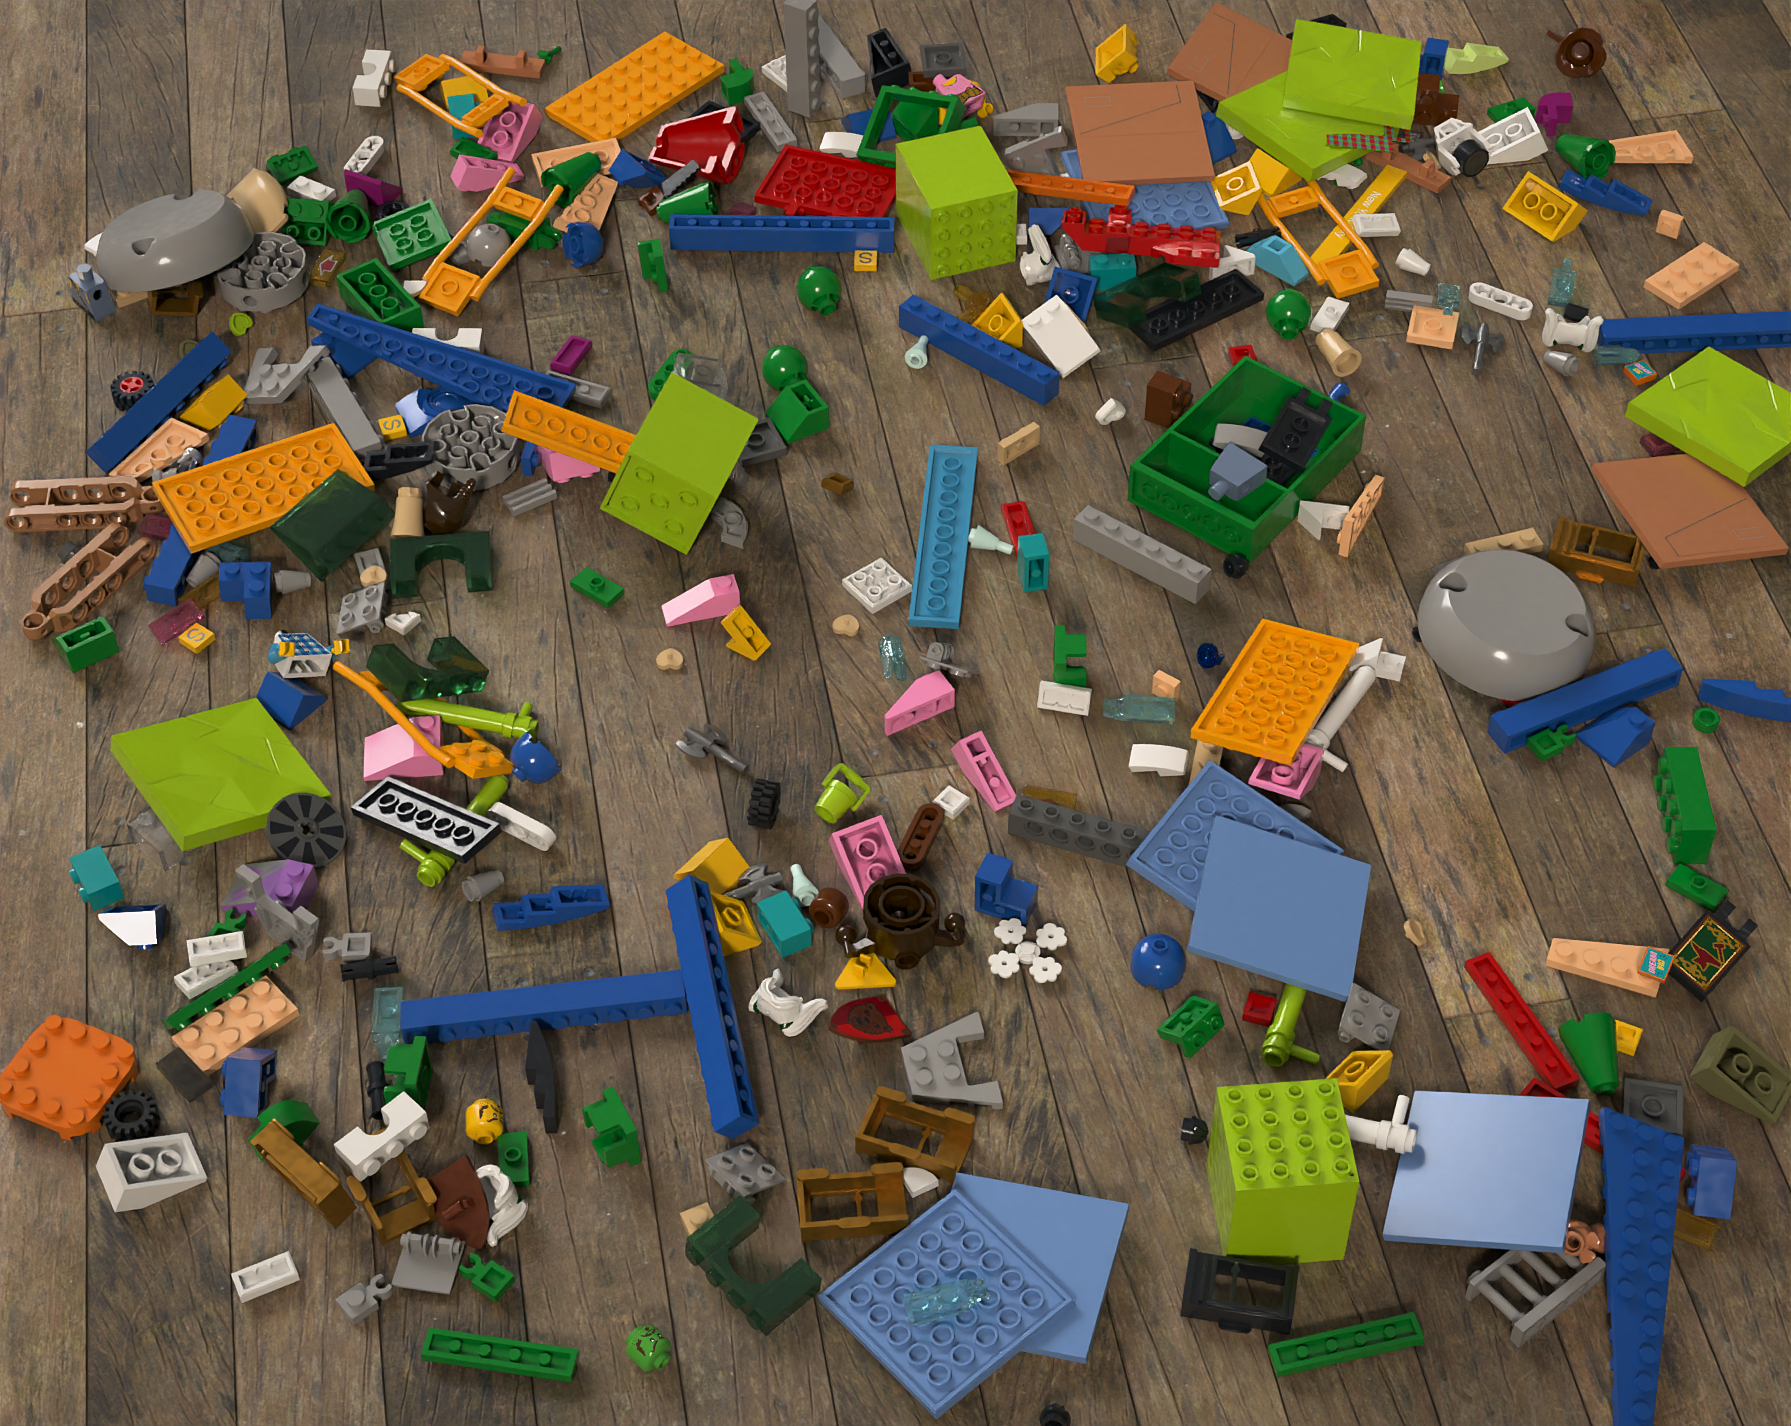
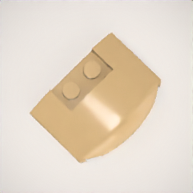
[226,168,288,233]

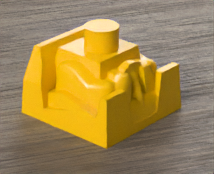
[1095,24,1139,83]

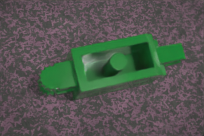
[486,211,563,251]

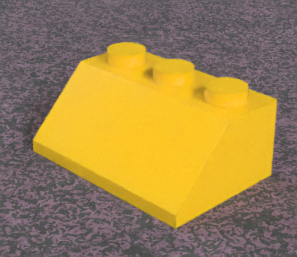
[1502,171,1588,242]

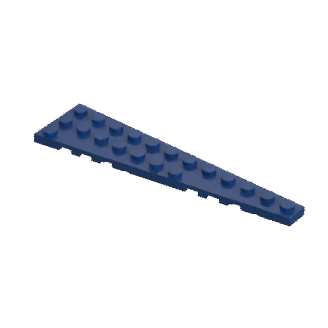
[307,303,576,413]
[1599,1107,1684,1426]

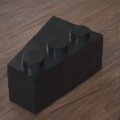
[867,28,912,98]

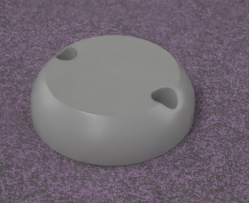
[96,190,254,292]
[1417,549,1596,701]

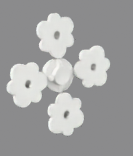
[988,918,1067,983]

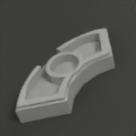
[710,497,748,549]

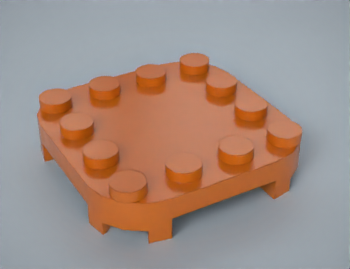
[0,1015,139,1141]

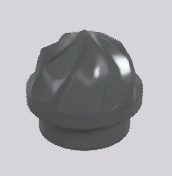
[58,541,82,564]

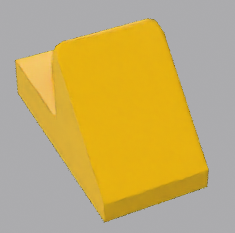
[721,605,771,660]

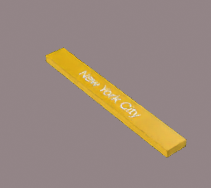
[1310,164,1407,264]

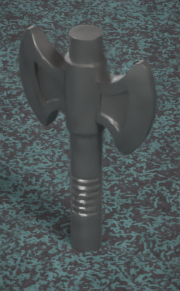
[1397,131,1450,161]
[1461,323,1505,376]
[676,723,749,775]
[722,863,784,904]

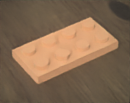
[531,138,621,187]
[1644,242,1739,310]
[171,975,299,1078]

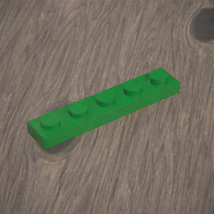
[161,943,292,1031]
[1267,1312,1425,1377]
[421,1327,579,1383]

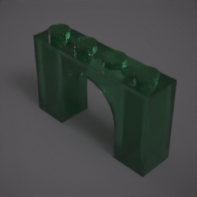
[1093,263,1202,328]
[390,531,493,599]
[366,636,490,702]
[685,1195,822,1336]

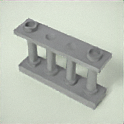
[1465,1250,1606,1348]

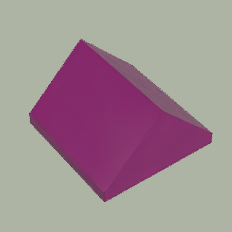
[344,169,403,208]

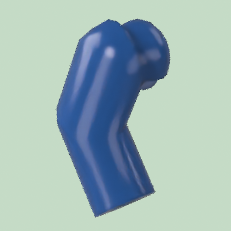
[1327,383,1350,403]

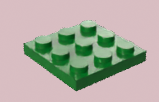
[371,198,452,272]

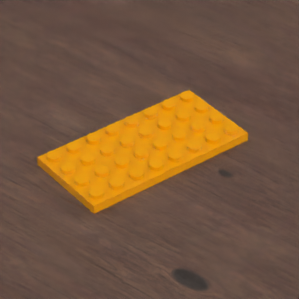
[544,31,725,142]
[152,423,375,554]
[1190,618,1359,766]

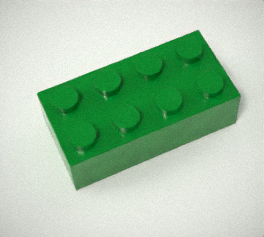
[336,258,424,333]
[1653,747,1717,864]

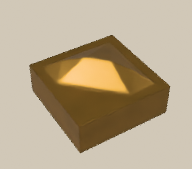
[821,473,854,495]

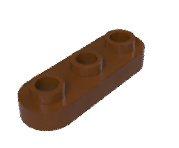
[897,803,943,870]

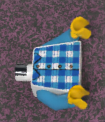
[268,630,350,678]

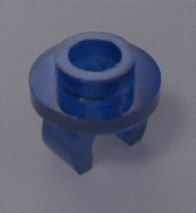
[1197,643,1225,669]

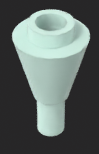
[905,335,929,369]
[968,525,1014,555]
[791,864,819,907]

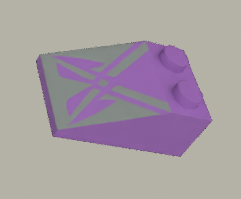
[220,859,319,918]

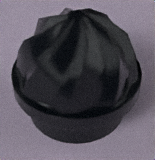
[1223,554,1249,579]
[1181,1116,1209,1145]
[1039,1403,1071,1426]

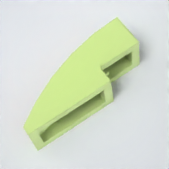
[1445,43,1509,74]

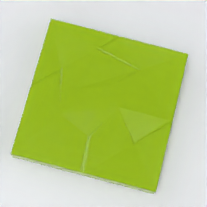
[1282,19,1422,130]
[1216,71,1400,182]
[1625,347,1791,487]
[110,698,331,851]

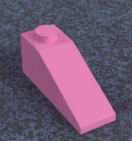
[450,155,524,192]
[662,574,740,627]
[884,670,955,736]
[951,731,1016,812]

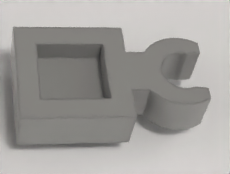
[322,932,373,962]
[335,1274,394,1326]

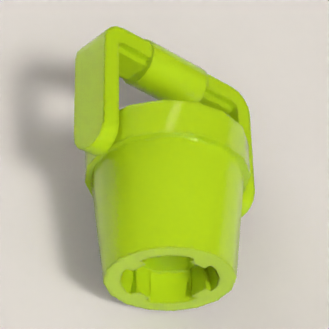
[814,763,870,824]

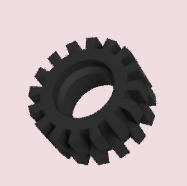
[747,778,781,830]
[103,1089,160,1142]

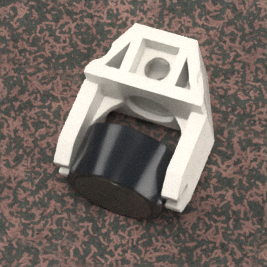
[1434,118,1492,177]

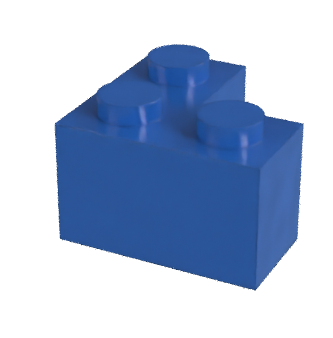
[1418,38,1449,80]
[219,562,273,619]
[974,852,1038,927]
[220,1047,277,1118]
[1684,1144,1737,1219]

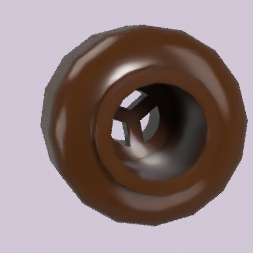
[809,887,849,928]

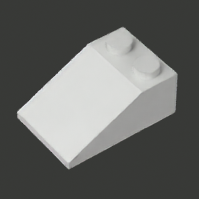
[1478,107,1548,164]
[1022,295,1101,378]
[96,1133,207,1212]

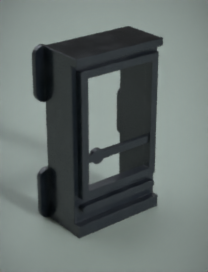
[1180,1248,1299,1334]

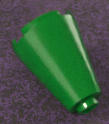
[1555,133,1616,180]
[541,152,601,208]
[656,181,719,224]
[325,189,371,243]
[1558,1012,1619,1097]

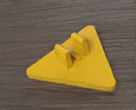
[835,953,896,990]

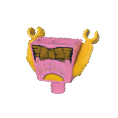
[933,74,993,125]

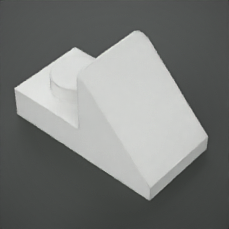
[1209,245,1256,280]
[1298,500,1349,540]
[1349,638,1406,682]

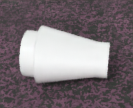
[1395,248,1431,277]

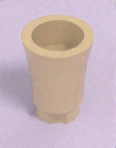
[1315,328,1362,377]
[390,487,425,541]

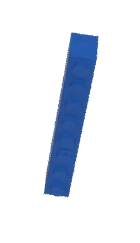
[899,294,1059,406]
[85,331,232,473]
[1487,648,1683,754]

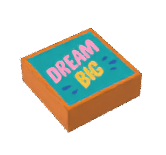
[1623,359,1657,386]
[1637,946,1675,984]

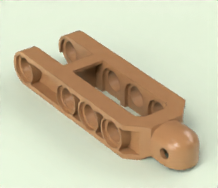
[4,476,165,532]
[21,522,157,640]

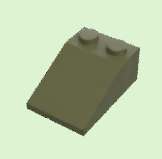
[1689,1025,1791,1124]

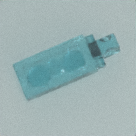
[1547,258,1577,308]
[1436,283,1461,316]
[1103,695,1176,725]
[371,987,404,1059]
[902,1278,989,1326]

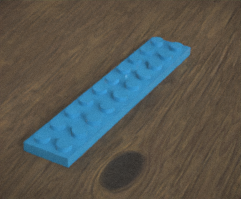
[909,445,978,629]

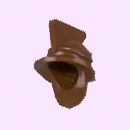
[1546,27,1607,78]

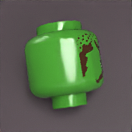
[625,1325,672,1372]

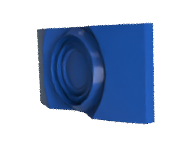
[395,386,480,438]

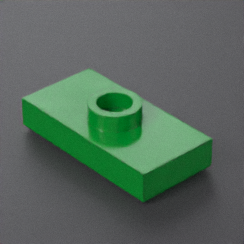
[1487,97,1536,123]
[450,137,498,160]
[570,567,625,609]
[1665,863,1729,912]
[498,1131,530,1188]

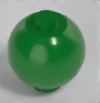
[796,266,842,316]
[1266,289,1312,340]
[761,345,808,392]

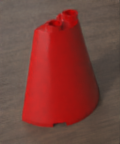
[649,106,745,184]

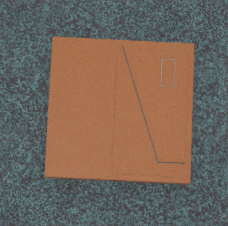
[1166,2,1292,101]
[1065,80,1215,185]
[1591,454,1789,569]

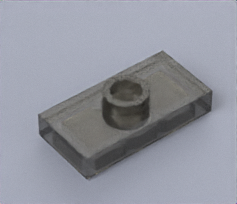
[155,1047,214,1103]

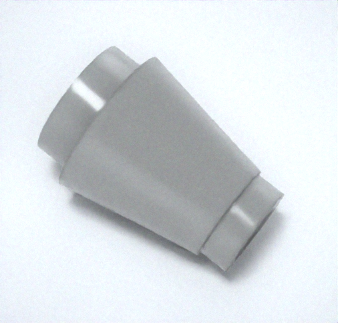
[1543,350,1580,376]
[186,552,221,589]
[273,570,311,595]
[462,869,504,902]

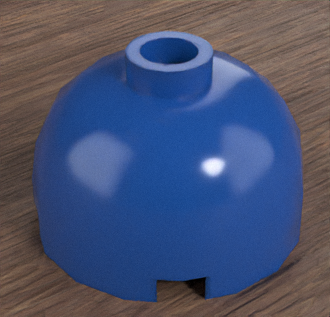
[563,222,605,268]
[510,732,562,784]
[1130,933,1186,990]

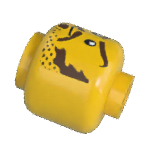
[465,1099,504,1144]

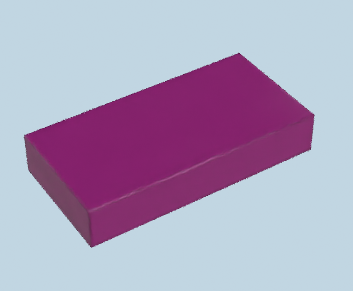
[550,335,593,376]

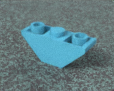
[1245,235,1309,287]

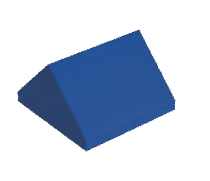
[841,108,896,143]
[256,671,327,731]

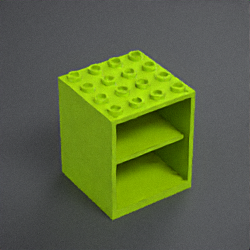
[896,126,1018,280]
[599,372,759,555]
[1206,1078,1359,1265]

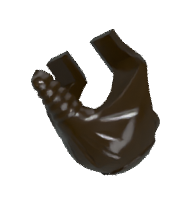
[423,470,476,535]

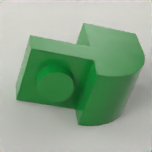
[720,59,754,106]
[248,1100,320,1161]

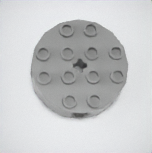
[215,232,310,313]
[422,404,520,491]

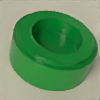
[1692,708,1720,733]

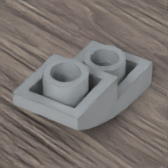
[1213,424,1267,457]

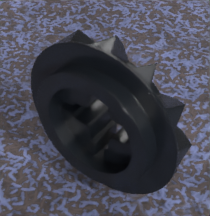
[375,201,409,220]

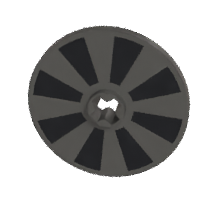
[266,793,346,869]

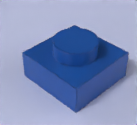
[521,442,541,476]

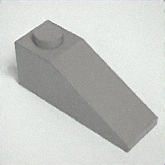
[993,103,1058,137]

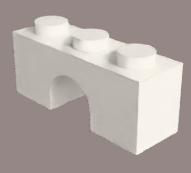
[353,49,396,107]
[412,328,485,355]
[334,1092,430,1182]

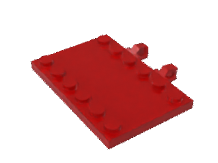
[754,145,896,217]

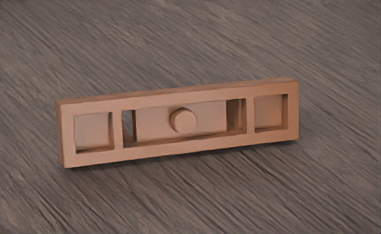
[460,45,546,79]
[1365,142,1451,194]

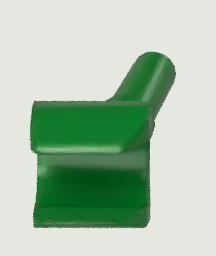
[537,46,561,64]

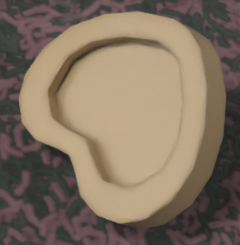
[1423,151,1441,170]
[360,566,387,587]
[833,614,859,636]
[656,648,684,670]
[1404,918,1427,946]

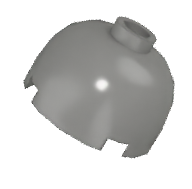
[466,224,512,267]

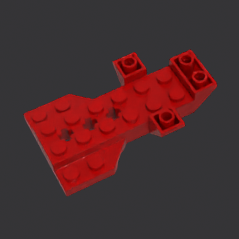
[1061,205,1220,268]

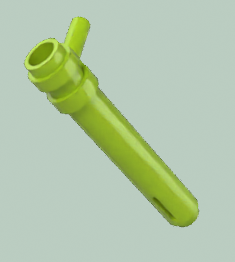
[397,694,539,741]
[399,775,509,887]
[1261,983,1320,1067]

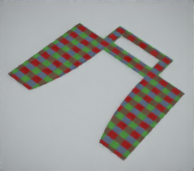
[1326,126,1412,153]

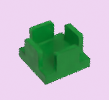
[1053,625,1087,688]
[383,1036,433,1111]
[582,1086,641,1167]

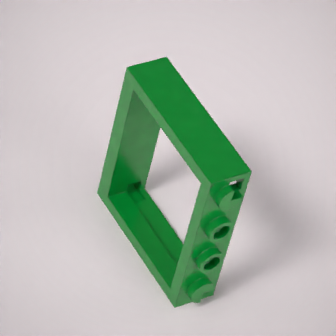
[856,85,966,168]

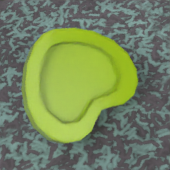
[229,313,253,337]

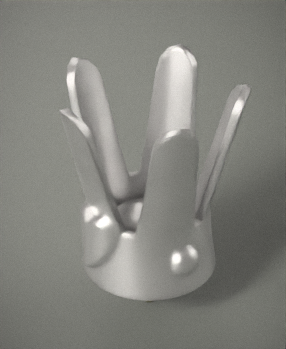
[168,448,202,473]

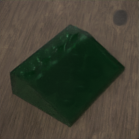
[270,469,395,582]

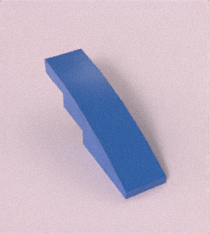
[1557,169,1653,216]
[1698,679,1791,722]
[492,884,610,931]

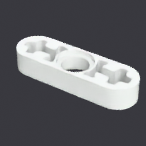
[344,136,385,176]
[1468,282,1533,320]
[486,802,556,851]

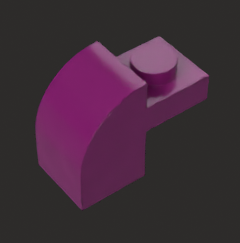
[1535,92,1573,136]

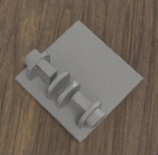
[1054,234,1102,274]
[337,582,388,635]
[919,642,981,678]
[1338,982,1400,1050]
[705,1143,786,1207]
[391,1231,466,1295]

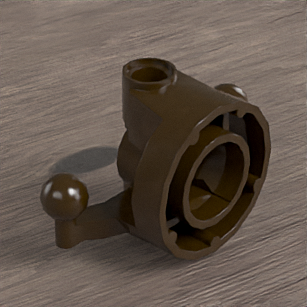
[835,873,966,970]

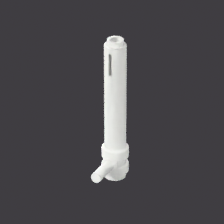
[1304,666,1375,773]
[1345,1095,1417,1154]

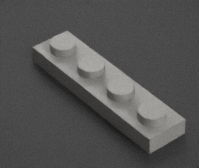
[744,91,797,152]

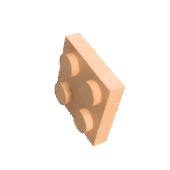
[1406,305,1459,349]

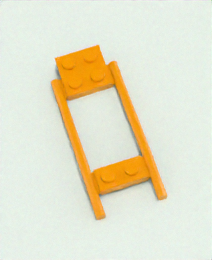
[394,54,527,138]
[419,167,564,317]
[1257,180,1379,299]
[333,656,513,779]

